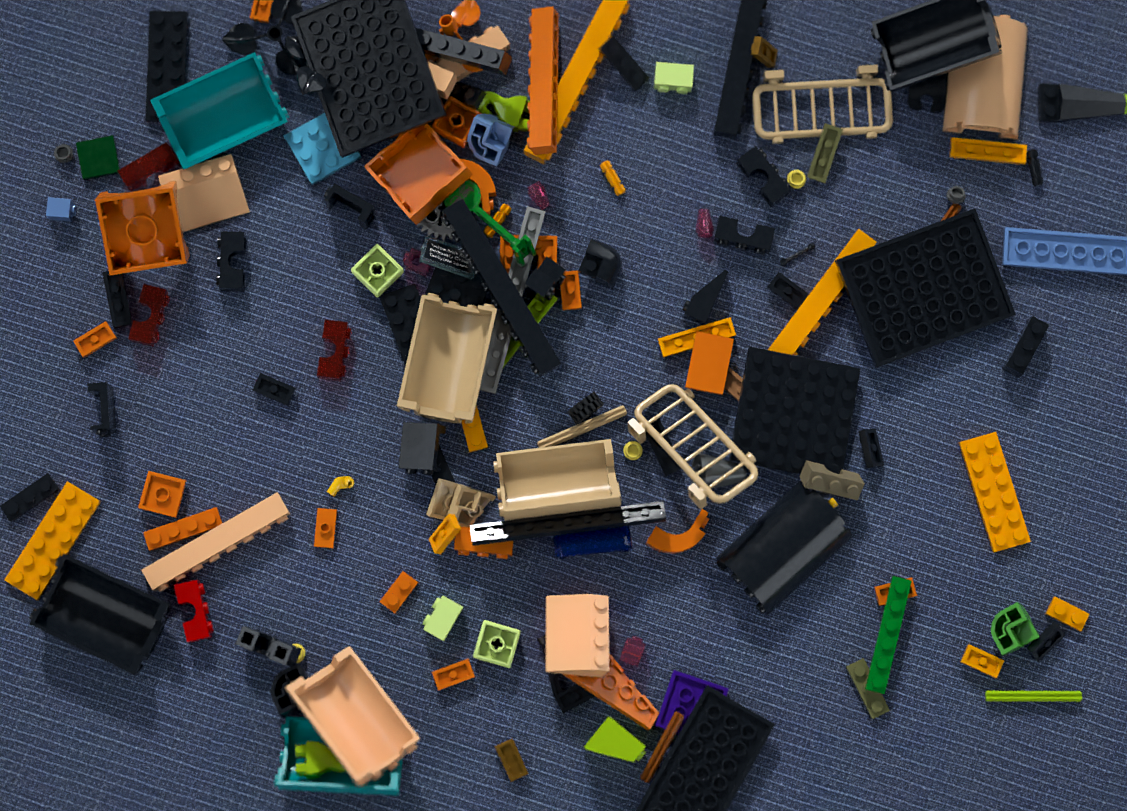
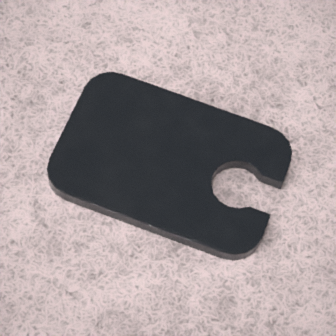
[908,73,948,113]

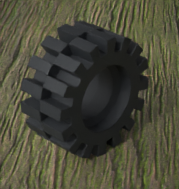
[567,392,604,425]

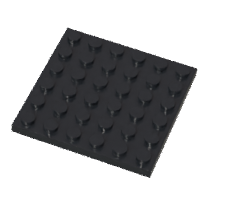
[728,347,861,474]

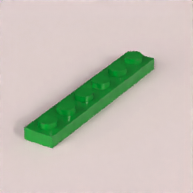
[865,576,912,694]

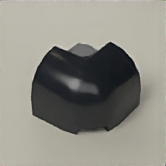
[578,239,622,289]
[270,663,308,718]

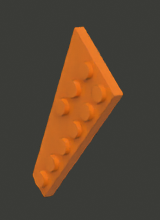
[563,653,659,730]

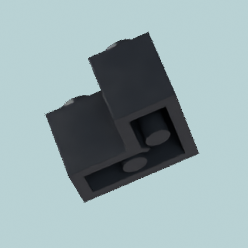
[525,257,566,304]

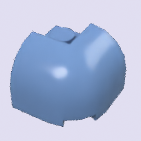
[467,114,514,166]

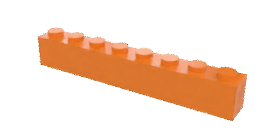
[527,6,559,155]

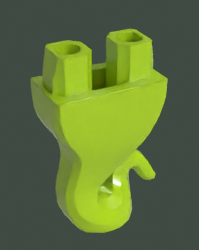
[476,91,530,132]
[296,741,347,780]

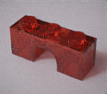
[118,142,179,192]
[128,284,170,347]
[317,319,352,382]

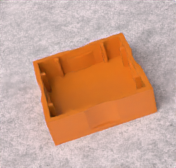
[364,123,473,225]

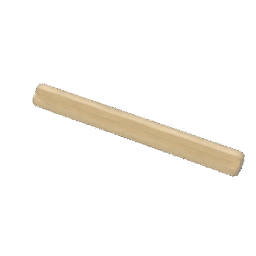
[537,405,627,448]

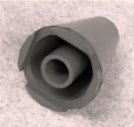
[692,453,747,489]

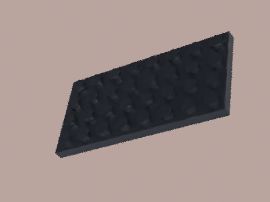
[636,685,775,811]

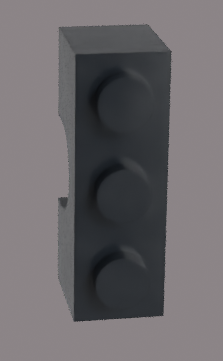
[736,146,790,207]
[713,216,775,255]
[216,231,246,292]
[1002,316,1049,378]
[236,626,301,666]

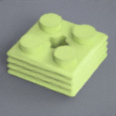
[351,244,404,298]
[473,620,521,668]

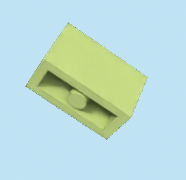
[654,62,694,94]
[422,596,463,641]

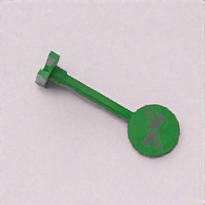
[444,180,536,267]

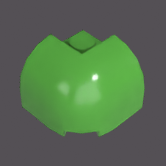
[990,602,1040,655]

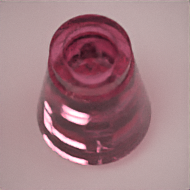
[527,181,551,210]
[695,208,714,238]

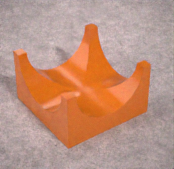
[95,181,190,275]

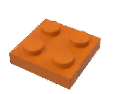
[138,471,187,518]

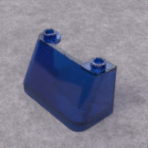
[553,501,633,560]

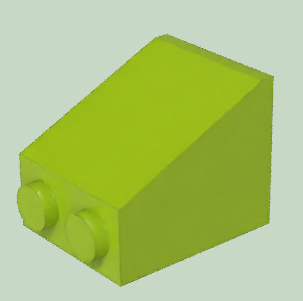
[584,716,646,762]

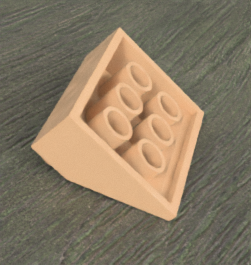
[158,154,250,232]
[546,594,609,677]

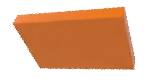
[685,331,734,395]

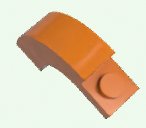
[460,159,496,216]
[646,509,709,554]

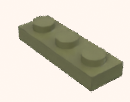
[807,123,843,183]
[846,658,890,719]

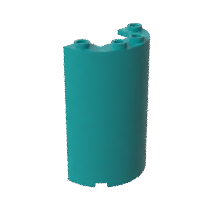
[150,52,289,170]
[274,716,403,796]

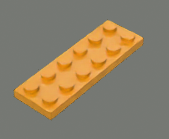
[959,432,1031,553]
[4,481,101,601]

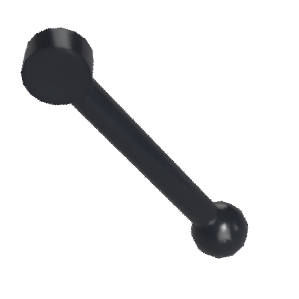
[780,243,815,266]

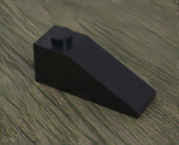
[682,270,728,325]

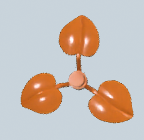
[425,0,483,72]

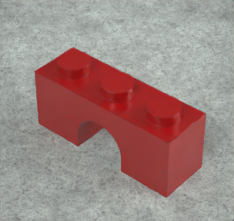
[174,580,214,643]

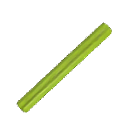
[985,691,1082,702]

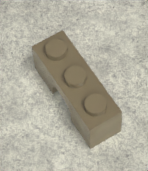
[800,460,865,500]

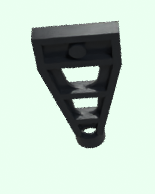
[537,634,595,714]

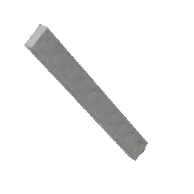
[480,206,546,394]

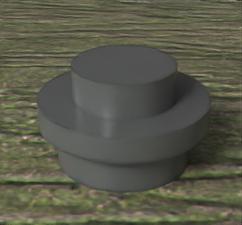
[54,144,73,163]
[946,186,966,204]

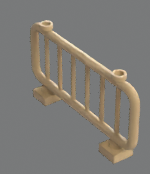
[752,65,893,144]
[627,384,758,510]

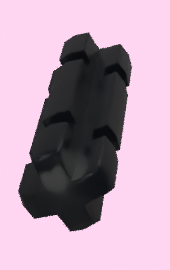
[1027,149,1044,186]

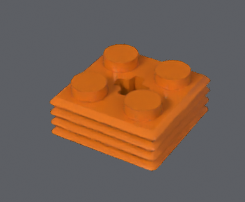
[432,96,482,148]

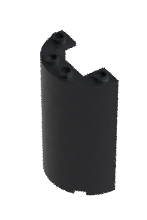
[870,0,1002,92]
[716,480,852,615]
[29,553,171,675]

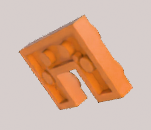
[500,235,557,273]

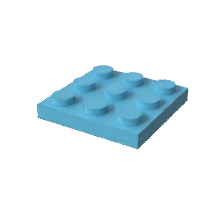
[284,113,361,185]

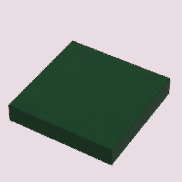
[76,135,121,180]

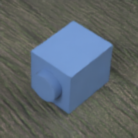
[46,197,77,222]

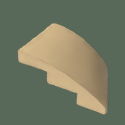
[426,478,496,527]

